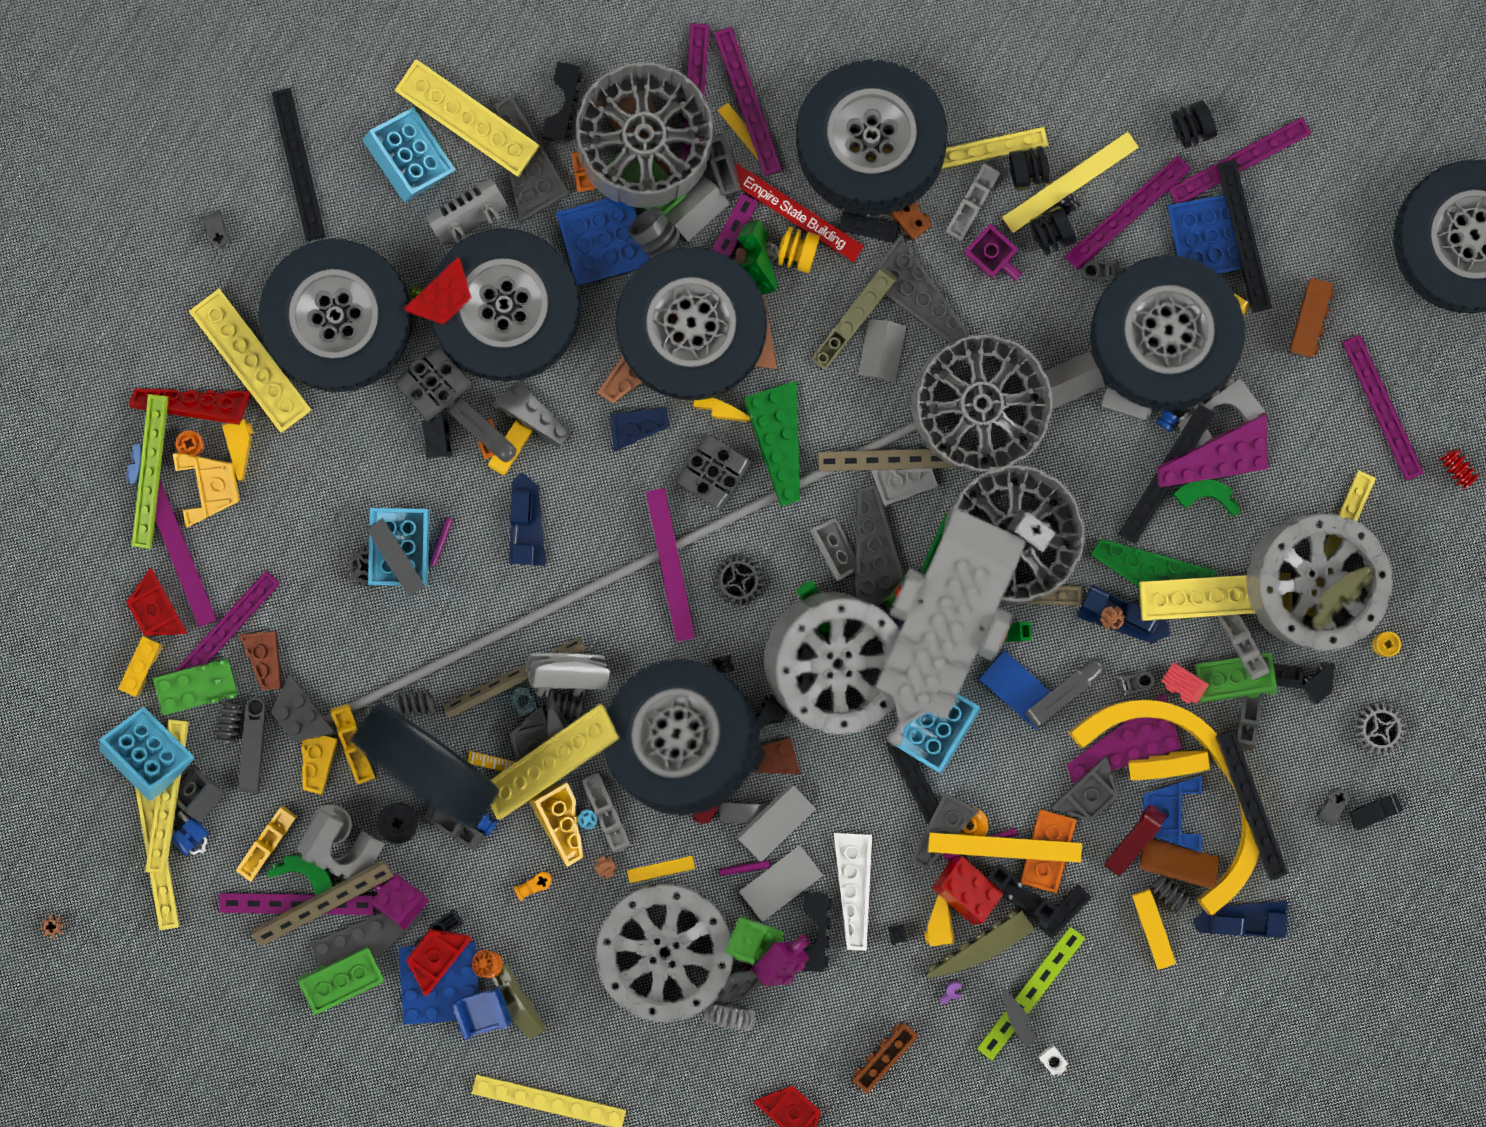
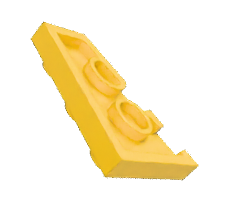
[301,735,338,795]

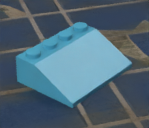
[362,107,456,203]
[368,508,430,587]
[896,694,981,774]
[99,706,194,801]

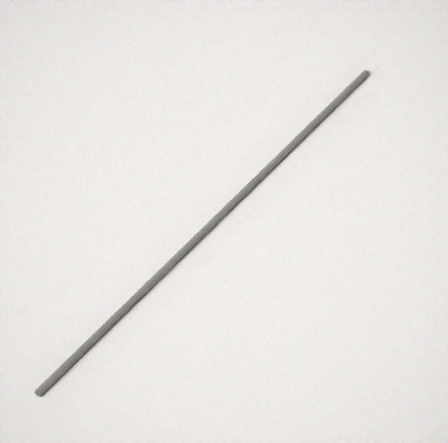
[324,383,1006,724]

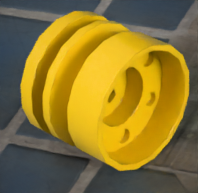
[778,226,820,274]

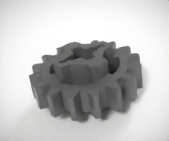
[345,546,373,588]

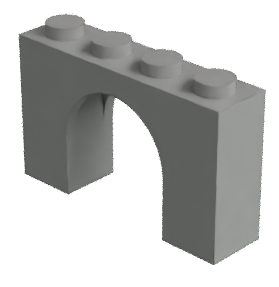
[1100,341,1170,421]
[1177,378,1267,448]
[297,810,385,879]

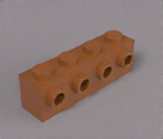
[890,201,932,242]
[1288,277,1335,359]
[852,1021,919,1094]

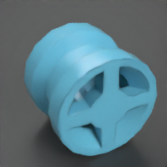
[578,809,598,829]

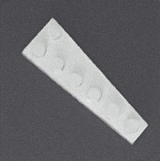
[834,833,872,951]

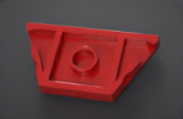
[404,258,472,325]
[126,568,188,636]
[406,929,472,997]
[753,1085,821,1127]

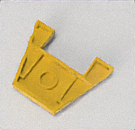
[173,452,240,527]

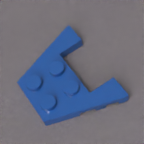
[1143,776,1202,852]

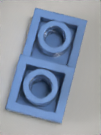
[126,444,143,486]

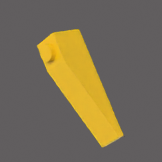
[529,782,583,867]

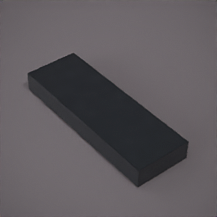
[839,211,899,243]
[1038,884,1092,939]

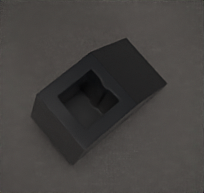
[1301,662,1335,704]

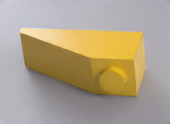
[222,419,253,482]
[925,895,955,946]

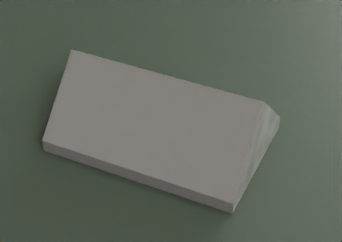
[665,176,730,242]
[858,319,906,383]
[1044,351,1105,410]
[810,517,855,582]

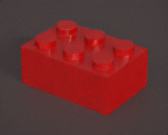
[932,857,1004,925]

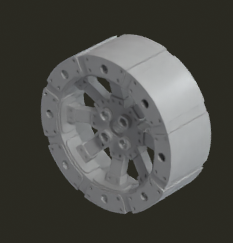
[576,63,712,208]
[911,335,1052,471]
[943,466,1084,606]
[1246,514,1392,650]
[764,592,900,734]
[596,883,733,1022]

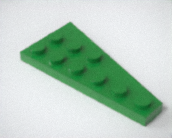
[743,381,800,507]
[1090,539,1218,619]

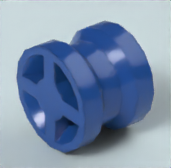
[1155,410,1180,432]
[476,813,499,837]

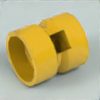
[1372,632,1401,657]

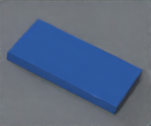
[979,650,1051,730]

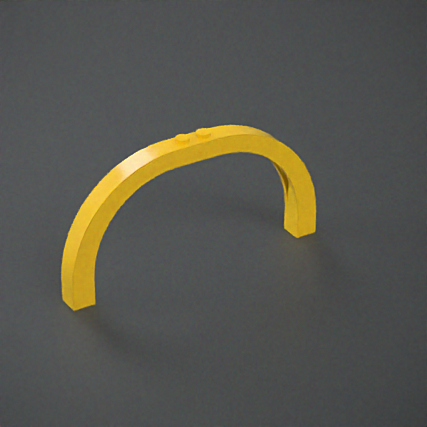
[1068,700,1259,915]

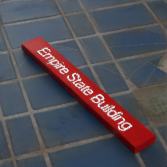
[735,163,864,263]

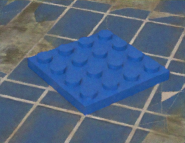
[1167,195,1242,274]
[556,198,649,286]
[398,942,479,1025]

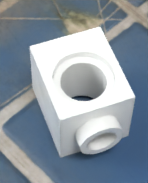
[1038,1044,1068,1076]

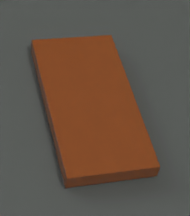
[1139,839,1219,889]

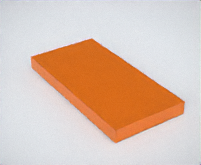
[1020,809,1077,894]

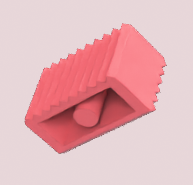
[1162,662,1209,704]

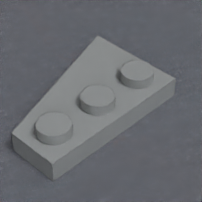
[871,468,938,506]

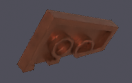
[238,631,282,690]
[750,738,801,775]

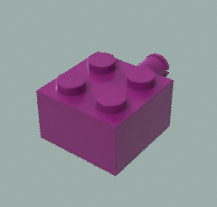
[963,224,1023,282]
[371,873,429,931]
[752,934,810,986]

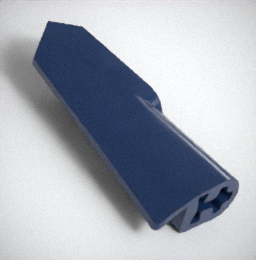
[509,473,546,566]
[1077,584,1170,643]
[1192,901,1288,939]

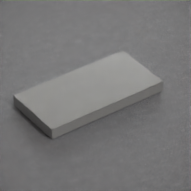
[736,783,816,862]
[739,845,823,922]

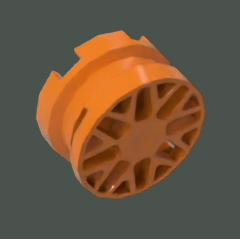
[175,430,205,456]
[472,950,503,978]

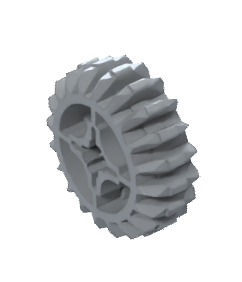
[1354,703,1407,755]
[704,1002,755,1030]

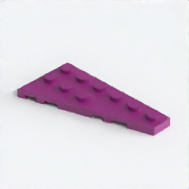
[1157,412,1269,487]
[1066,693,1182,783]

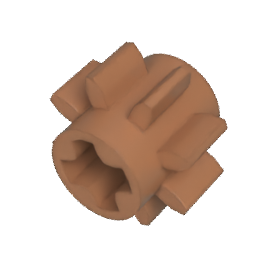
[1100,606,1125,630]
[594,855,617,879]
[40,914,65,939]

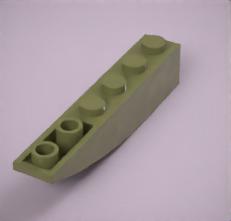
[811,267,898,371]
[925,909,1035,979]

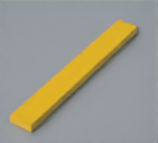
[928,832,1082,863]

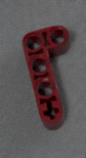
[1104,804,1166,877]

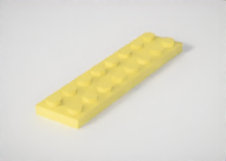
[394,59,540,177]
[189,289,312,433]
[1139,572,1293,621]
[490,705,619,820]

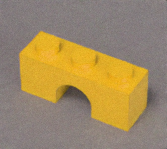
[118,636,163,697]

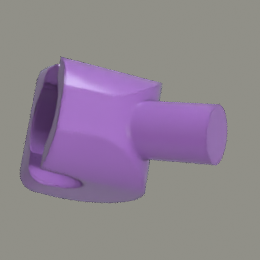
[939,979,962,1005]

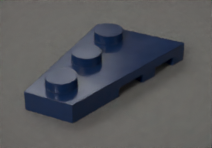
[610,407,669,452]

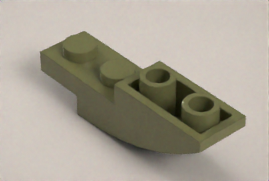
[1313,567,1372,631]
[492,963,546,1040]

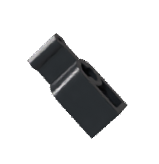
[1348,793,1403,830]
[415,908,464,945]

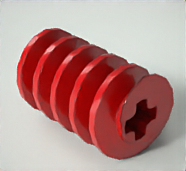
[1438,449,1479,491]

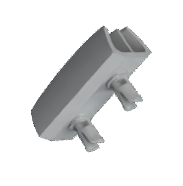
[425,177,508,246]
[526,653,610,699]

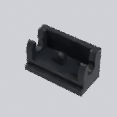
[422,417,452,458]
[1274,664,1304,688]

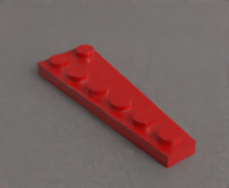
[129,388,251,425]

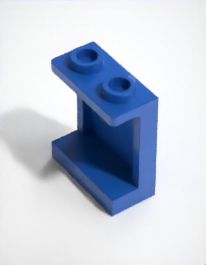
[452,986,512,1040]

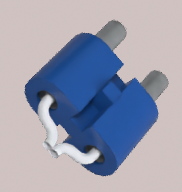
[171,810,210,857]

